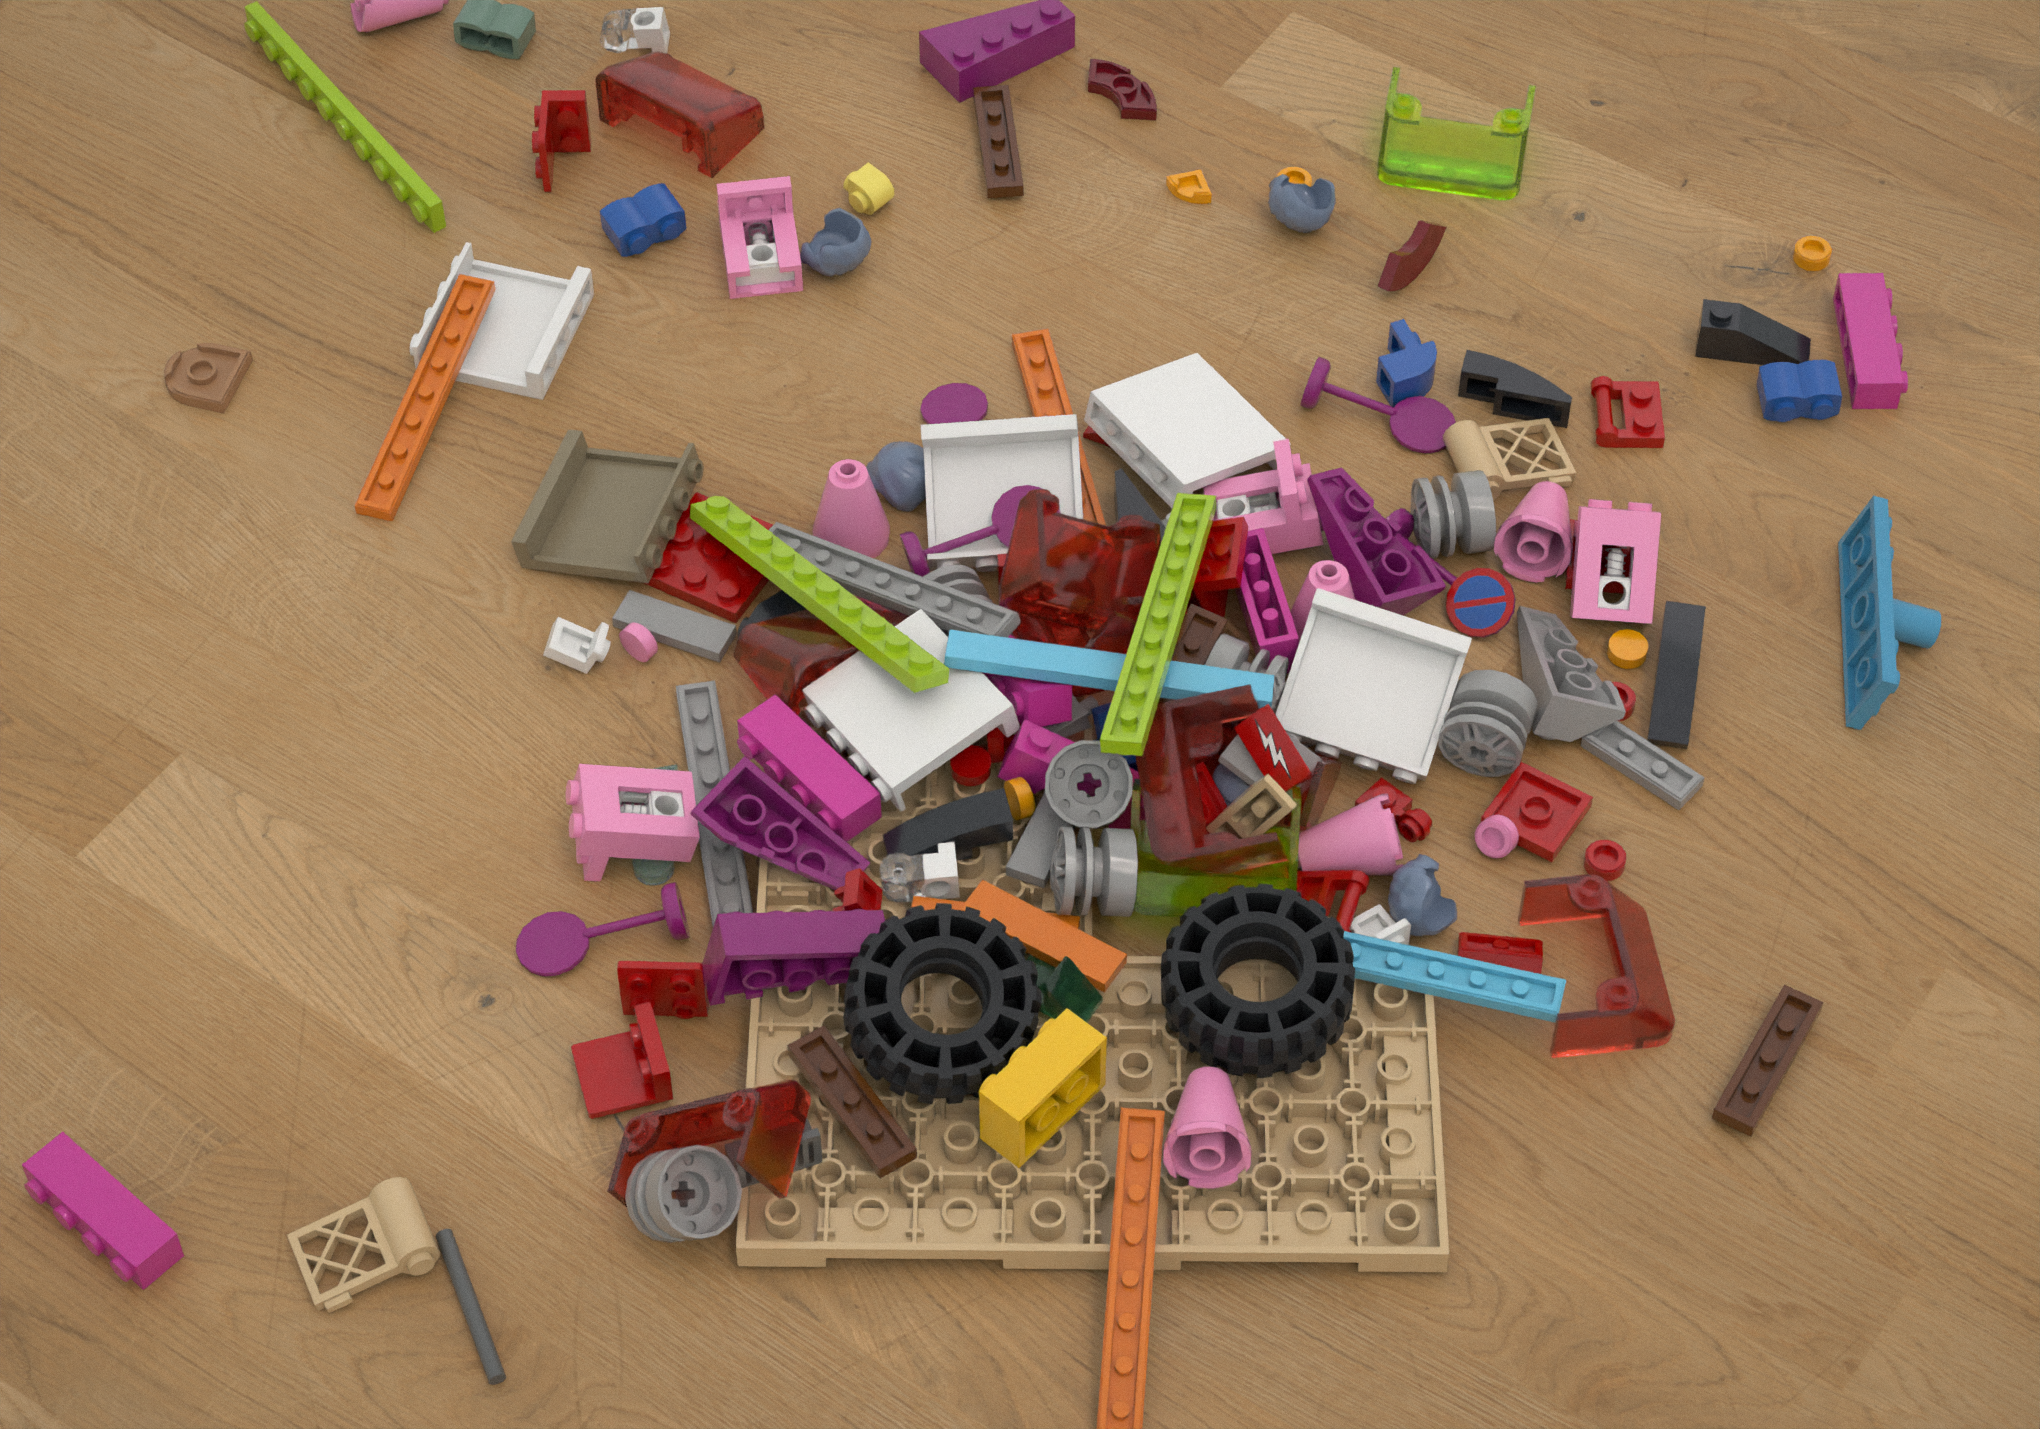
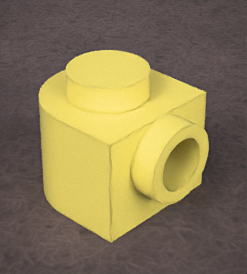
[843,162,895,215]

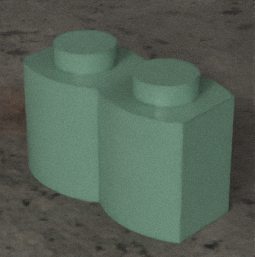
[453,0,536,59]

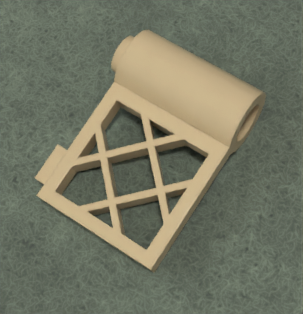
[1443,418,1576,500]
[287,1177,440,1313]

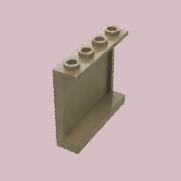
[511,430,704,583]

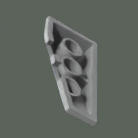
[1517,606,1626,742]

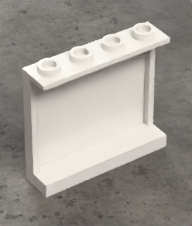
[410,242,594,400]
[1084,353,1291,508]
[921,414,1086,572]
[1275,588,1472,784]
[802,609,1020,812]

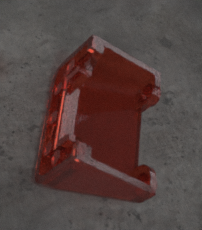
[595,51,764,178]
[998,489,1161,635]
[733,596,909,715]

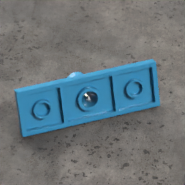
[1838,495,1941,730]

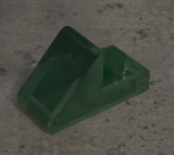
[1026,955,1103,1022]

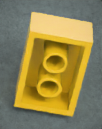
[979,1008,1107,1168]

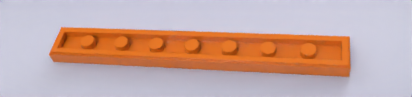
[355,274,496,522]
[1012,329,1114,568]
[1097,1107,1165,1429]

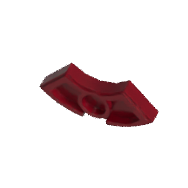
[1088,59,1157,120]
[1378,220,1447,291]

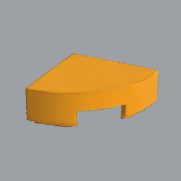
[1166,169,1212,204]

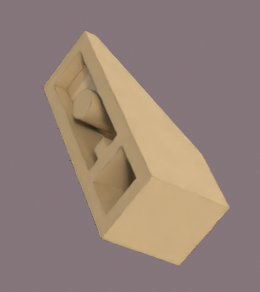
[1206,774,1297,858]

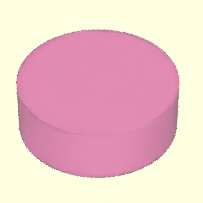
[619,622,658,662]
[1475,815,1519,858]

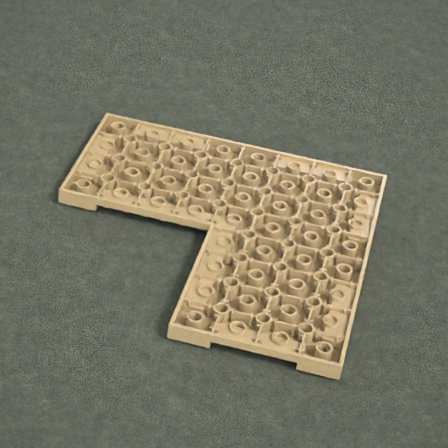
[736,686,1449,1272]

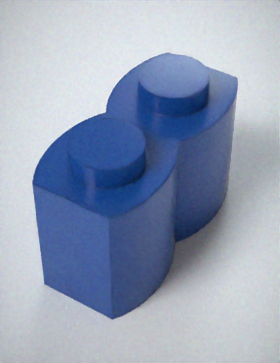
[600,183,687,257]
[1756,360,1842,422]

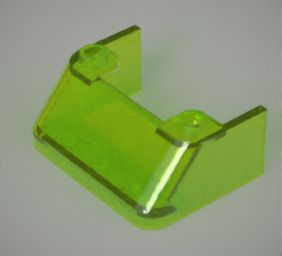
[1377,67,1536,200]
[1130,779,1301,917]

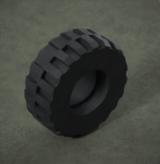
[1161,884,1355,1078]
[843,903,1041,1104]

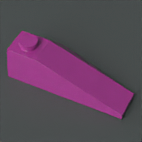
[1307,467,1446,616]
[690,756,870,890]

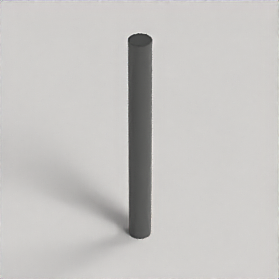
[435,1229,506,1385]

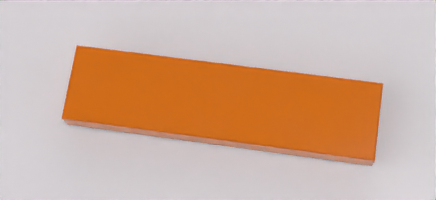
[960,880,1127,993]

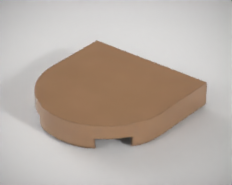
[164,343,253,414]

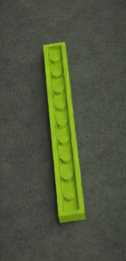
[244,1,446,233]
[1100,493,1216,756]
[690,496,949,693]

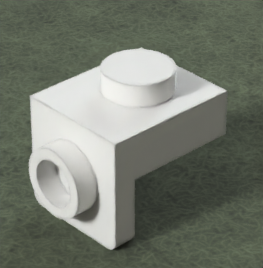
[543,617,611,674]
[1350,904,1411,945]

